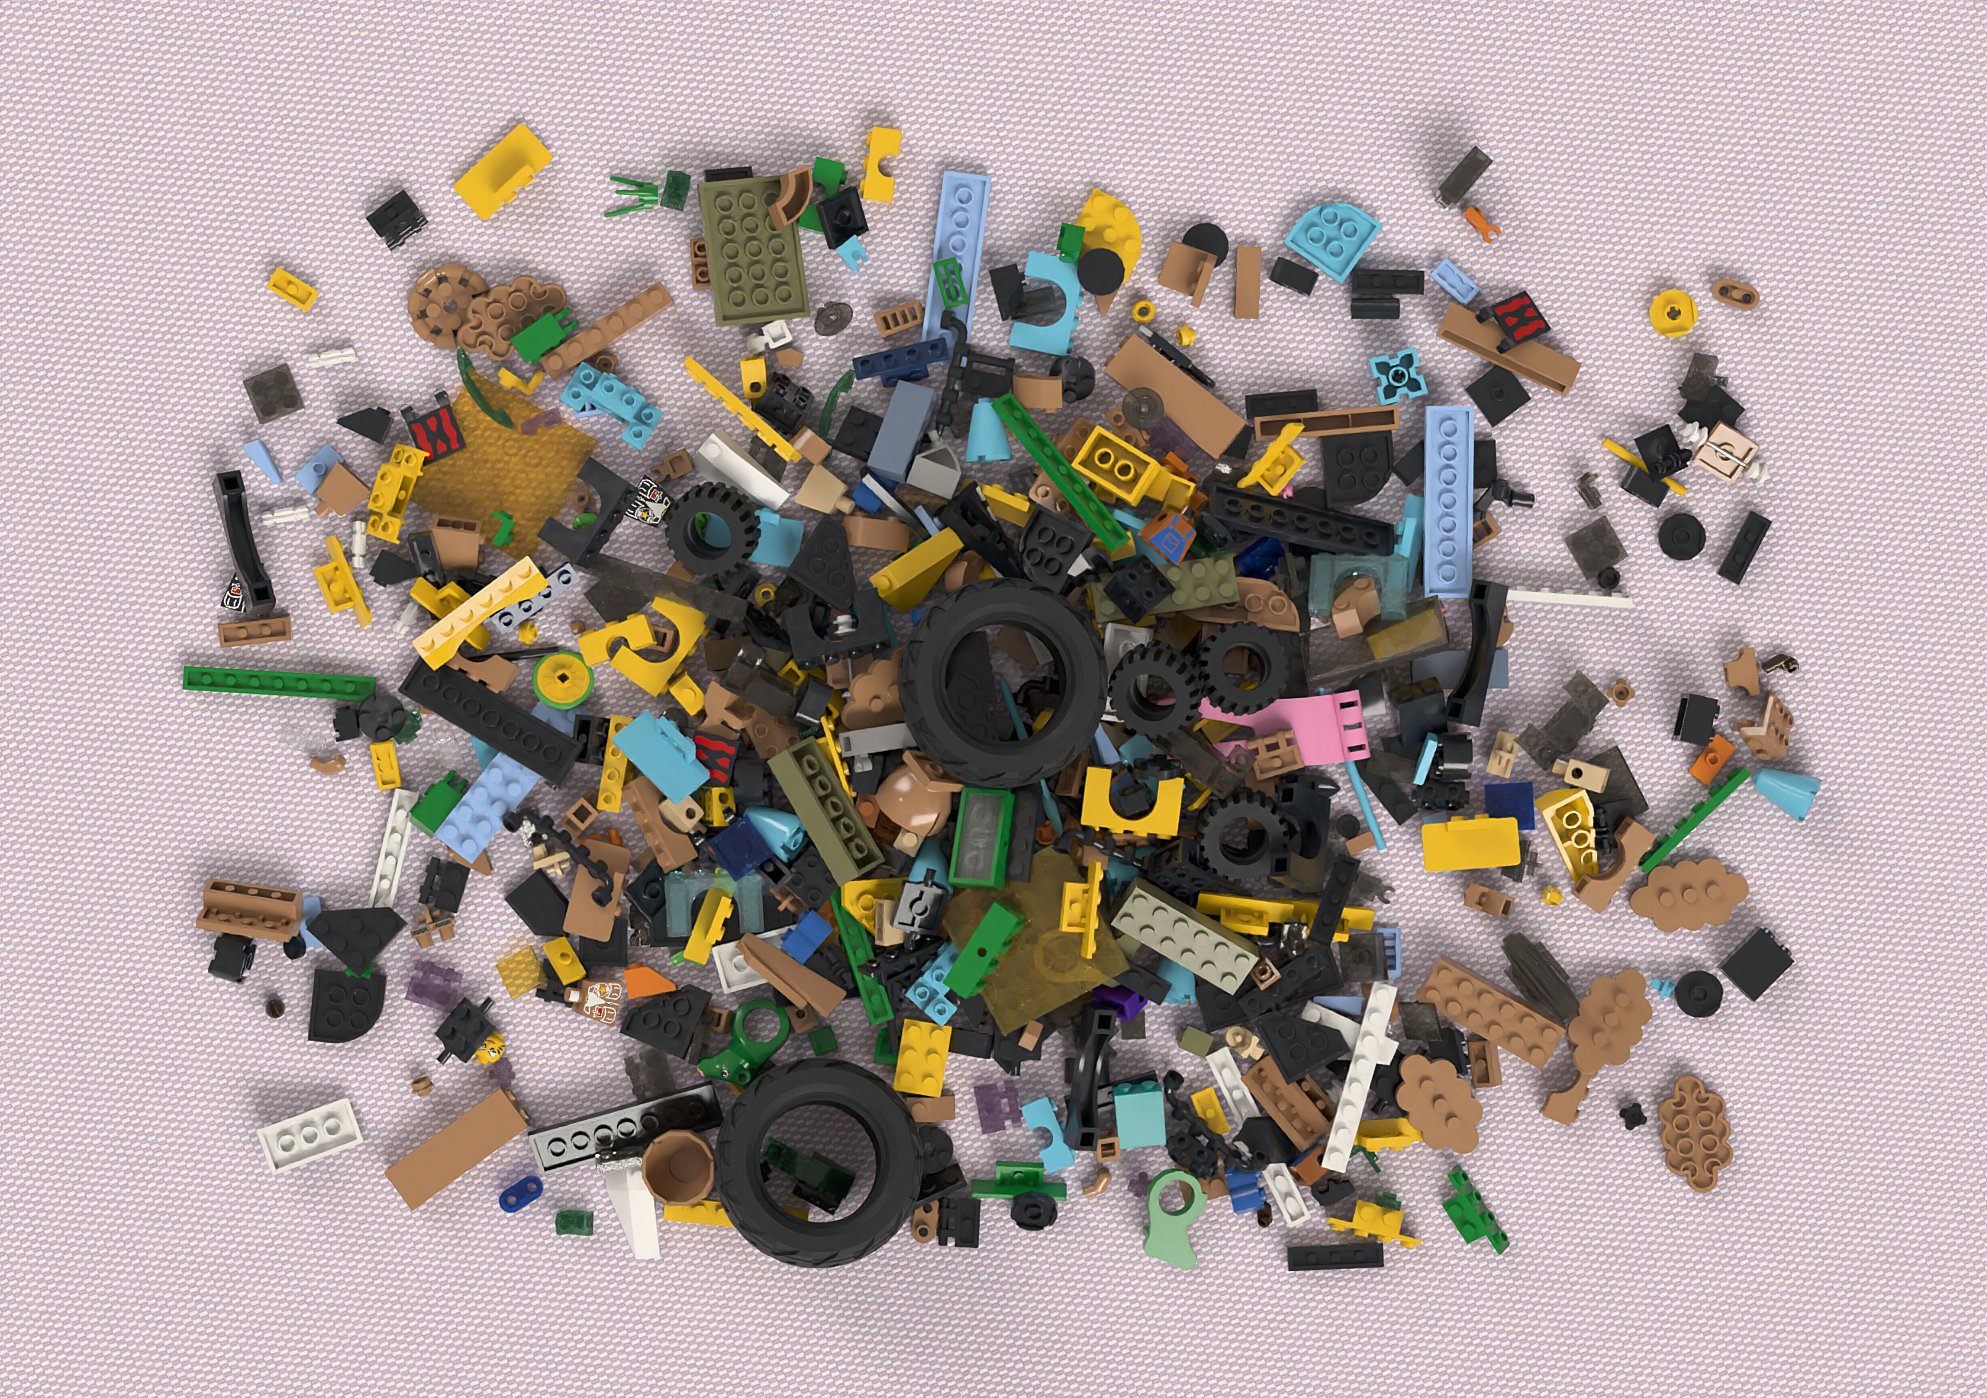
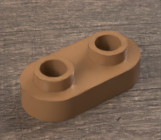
[1712,278,1760,311]
[911,1200,940,1243]

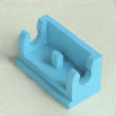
[837,235,867,275]

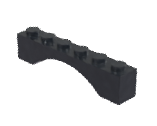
[212,470,276,616]
[1443,579,1509,727]
[1063,1003,1117,1151]

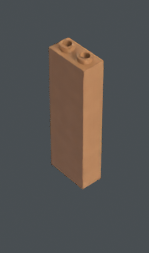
[1104,333,1246,462]
[384,1086,531,1211]

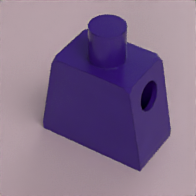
[1091,983,1148,1022]

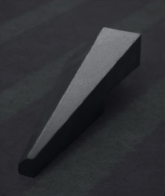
[939,480,1027,580]

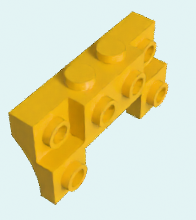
[365,442,430,544]
[1093,466,1198,513]

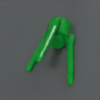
[604,176,658,218]

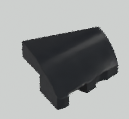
[1334,665,1386,717]

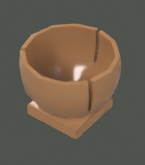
[875,750,965,836]
[642,1130,715,1206]

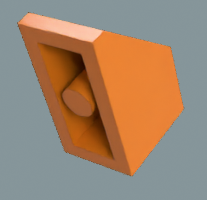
[624,962,678,999]

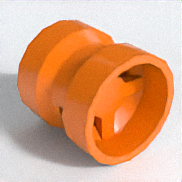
[1036,821,1058,845]

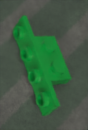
[971,1161,1067,1202]
[1441,1165,1510,1255]

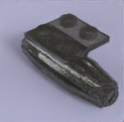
[1501,931,1580,1021]

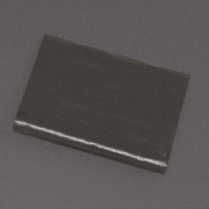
[1575,745,1650,816]

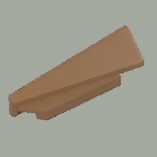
[735,932,846,1018]

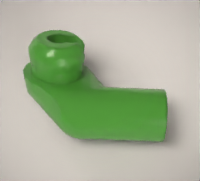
[572,512,598,530]
[695,512,710,541]

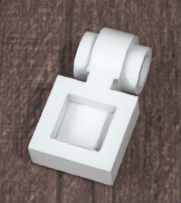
[745,320,793,355]

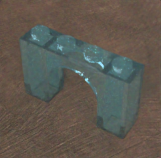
[1308,553,1410,620]
[665,867,764,937]

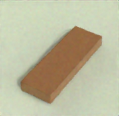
[1234,246,1262,319]
[218,616,293,648]

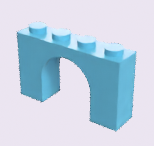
[1009,251,1084,358]

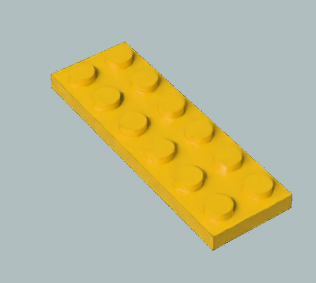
[683,356,802,463]

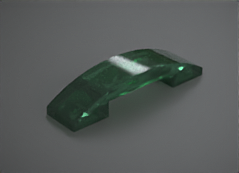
[457,347,517,431]
[819,369,856,464]
[760,1137,856,1199]

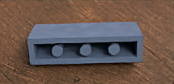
[867,380,937,484]
[1410,650,1509,689]

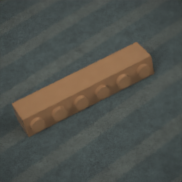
[540,281,675,382]
[1436,303,1582,397]
[1253,404,1400,443]

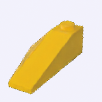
[869,527,965,613]
[1534,788,1598,885]

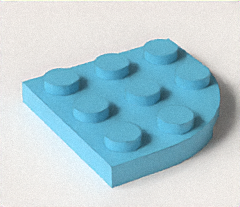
[1283,203,1383,284]

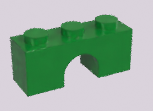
[798,157,848,235]

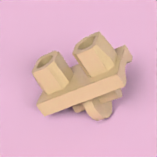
[1485,730,1521,779]
[532,842,575,877]
[1225,1025,1265,1060]

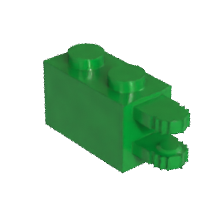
[508,307,580,364]
[409,770,469,839]

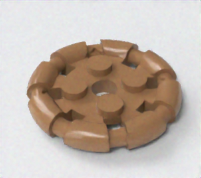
[407,263,490,350]

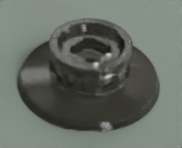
[814,301,853,336]
[1122,387,1164,430]

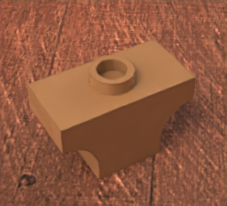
[1723,647,1761,696]
[559,788,604,839]

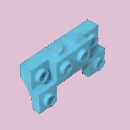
[558,361,664,452]
[903,922,1005,1027]

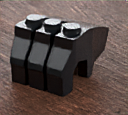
[1067,545,1116,588]
[852,752,884,795]
[1310,1178,1356,1207]

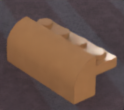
[196,878,303,942]
[1240,1051,1337,1152]

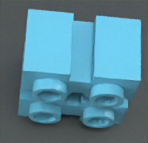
[1366,347,1428,406]

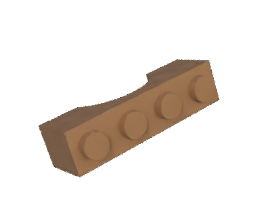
[429,619,521,694]
[621,775,698,873]
[1571,816,1656,914]
[1540,1043,1597,1127]

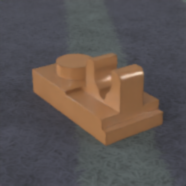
[1055,749,1090,798]

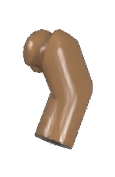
[309,755,346,775]
[1082,1167,1112,1198]

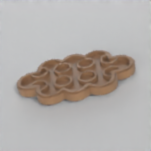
[456,275,567,361]
[841,645,904,731]
[1629,858,1749,933]
[1566,969,1653,1074]
[1395,1053,1483,1154]
[1657,1074,1733,1193]

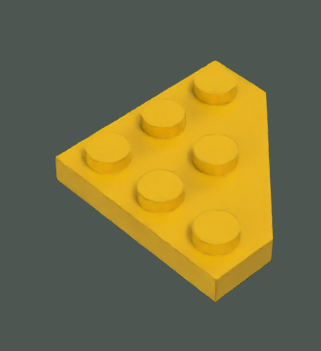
[841,877,909,950]

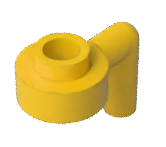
[497,367,546,396]

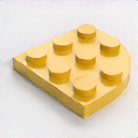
[1075,188,1141,285]

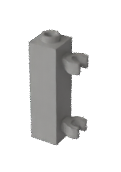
[839,723,918,772]

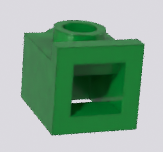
[1056,222,1085,263]

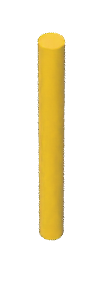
[1602,438,1687,497]

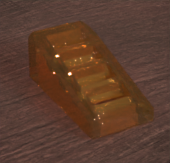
[871,812,903,849]

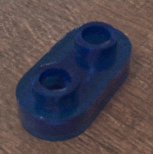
[499,1175,544,1213]

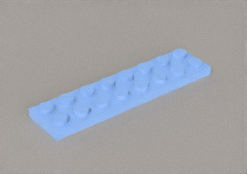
[921,170,992,367]
[1423,406,1474,598]
[434,700,591,864]

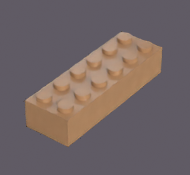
[1416,952,1566,1070]

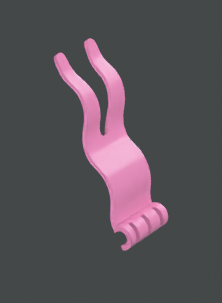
[1157,690,1371,766]

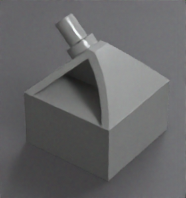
[906,429,962,501]

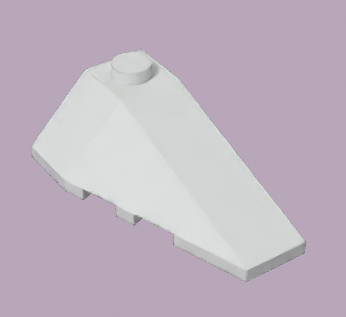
[692,429,791,511]
[1301,1001,1399,1065]
[605,1163,660,1259]

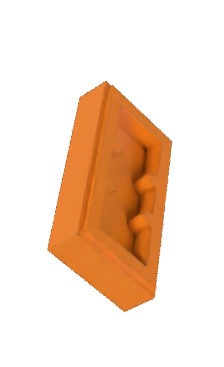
[1687,733,1736,786]

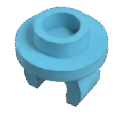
[1650,977,1675,1000]

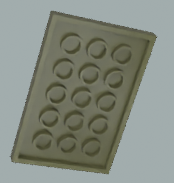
[697,175,811,327]

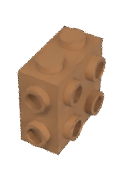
[427,515,486,571]

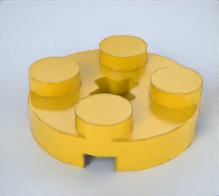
[1649,289,1698,338]

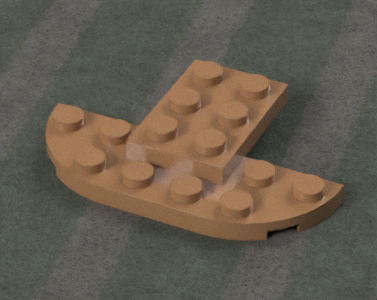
[1156,577,1300,676]

